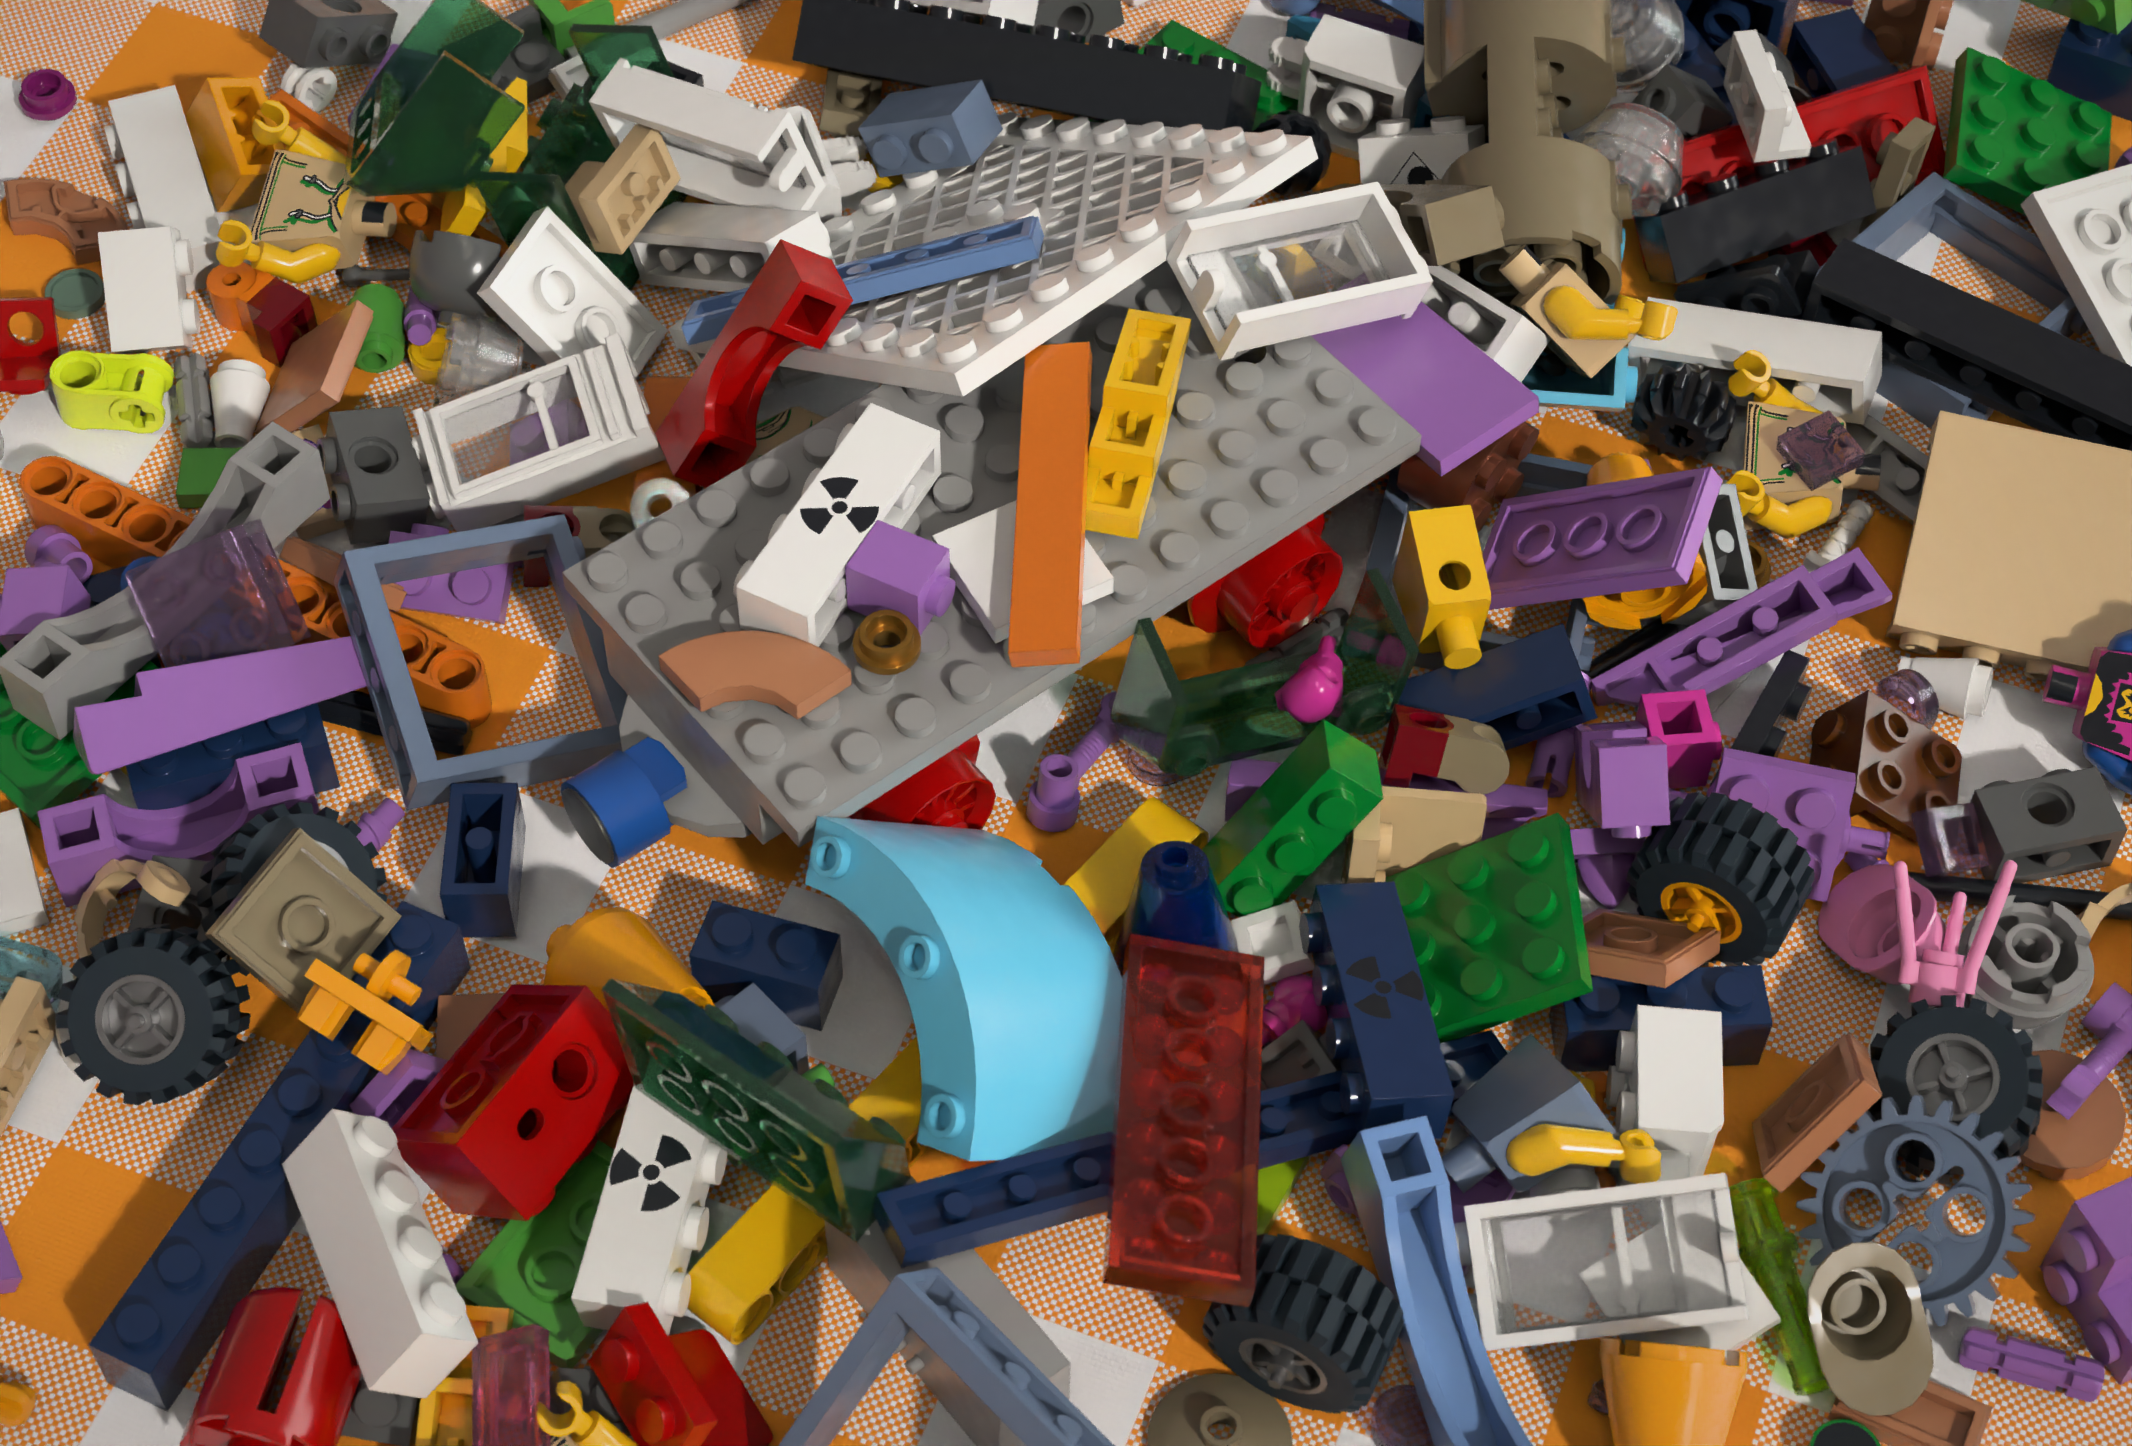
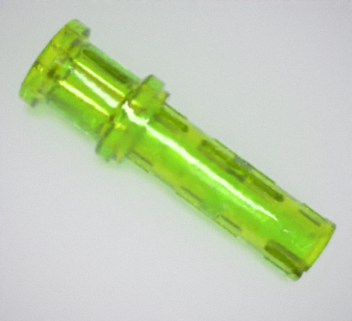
[1729,1178,1829,1396]

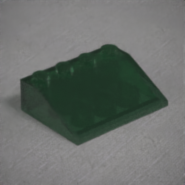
[601,978,911,1243]

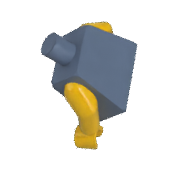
[1441,1034,1661,1194]

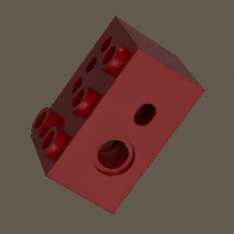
[392,984,644,1221]

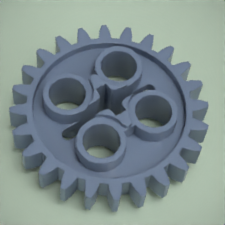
[1796,1095,2035,1327]

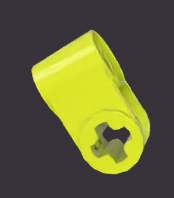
[50,350,174,434]

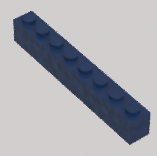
[89,901,470,1412]

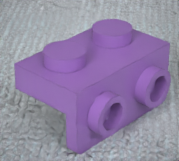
[388,523,523,624]

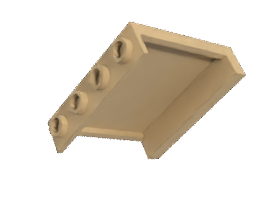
[1885,410,2132,682]

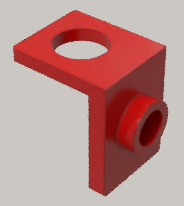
[0,297,61,395]

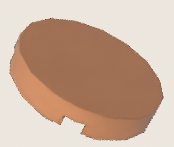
[2012,1050,2126,1181]

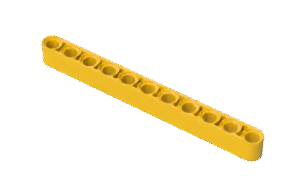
[687,797,1209,1345]

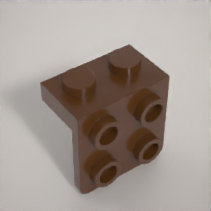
[1809,690,1962,854]

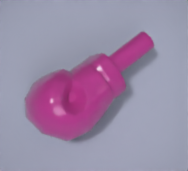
[1274,635,1343,723]
[1229,973,1328,1066]

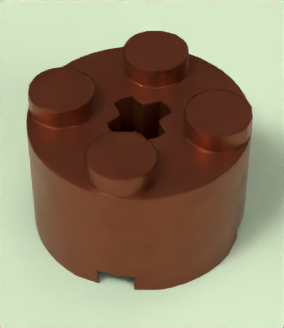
[1397,422,1539,533]

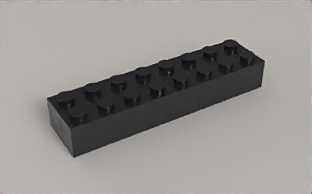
[792,0,1262,132]

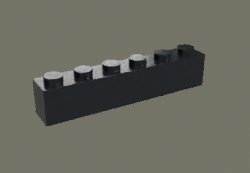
[1802,238,2132,451]

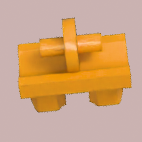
[297,950,434,1076]

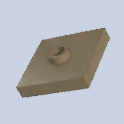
[205,828,402,1013]

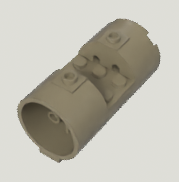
[1424,0,1633,310]

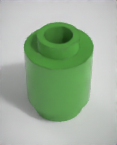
[346,284,405,373]

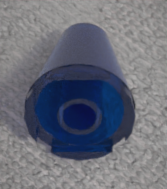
[1112,841,1243,1023]

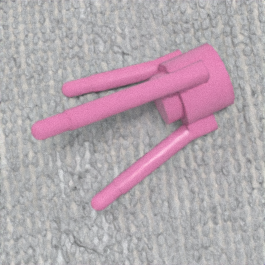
[1893,860,2017,1008]

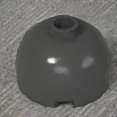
[408,230,502,331]

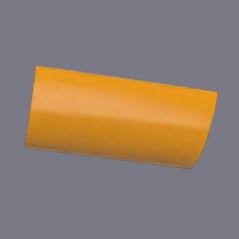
[185,77,285,212]

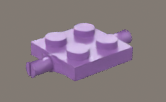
[1669,747,1890,902]

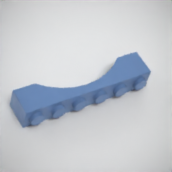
[1340,1115,1533,1446]

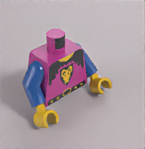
[2043,629,2132,795]

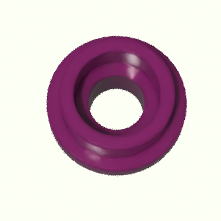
[19,69,77,121]

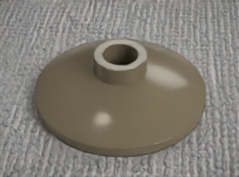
[1147,1373,1292,1446]

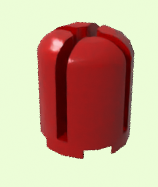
[179,1287,362,1446]

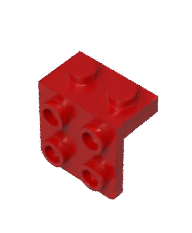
[588,1302,773,1446]

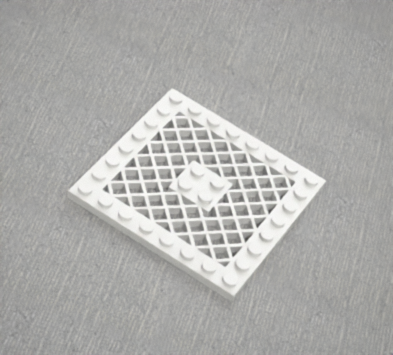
[668,112,1318,397]

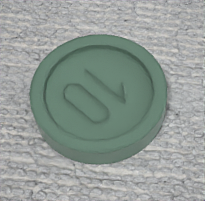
[45,269,105,319]

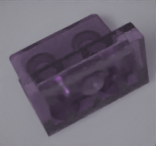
[125,519,311,668]

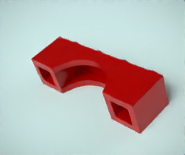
[655,239,853,488]

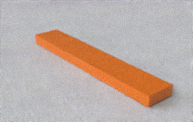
[1008,342,1092,668]

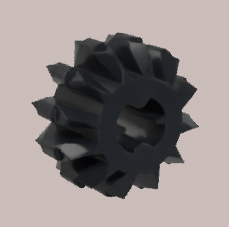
[1631,364,1737,462]

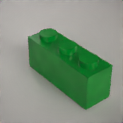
[1202,719,1383,917]

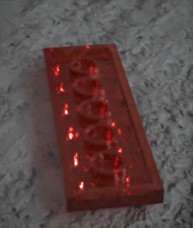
[1102,933,1264,1307]

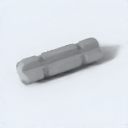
[174,353,216,448]

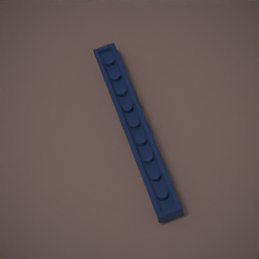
[872,1030,1508,1268]

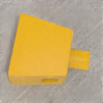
[1392,504,1491,669]

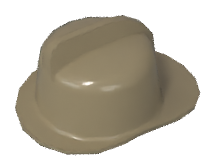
[1807,1241,1934,1416]

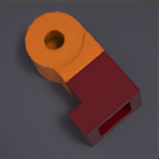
[206,262,318,367]

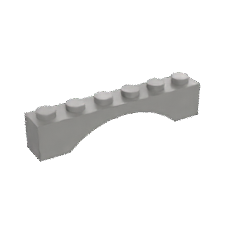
[0,421,330,740]

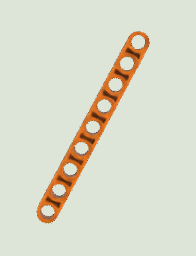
[19,456,492,729]

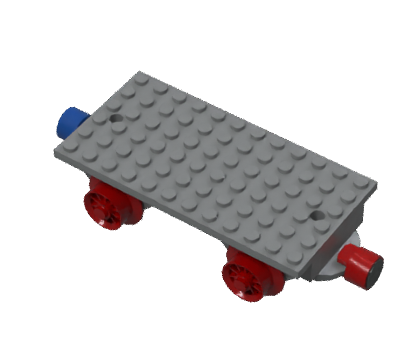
[561,260,1422,868]

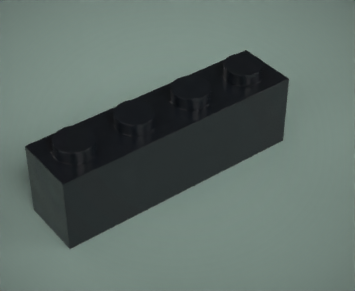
[1634,138,1877,284]

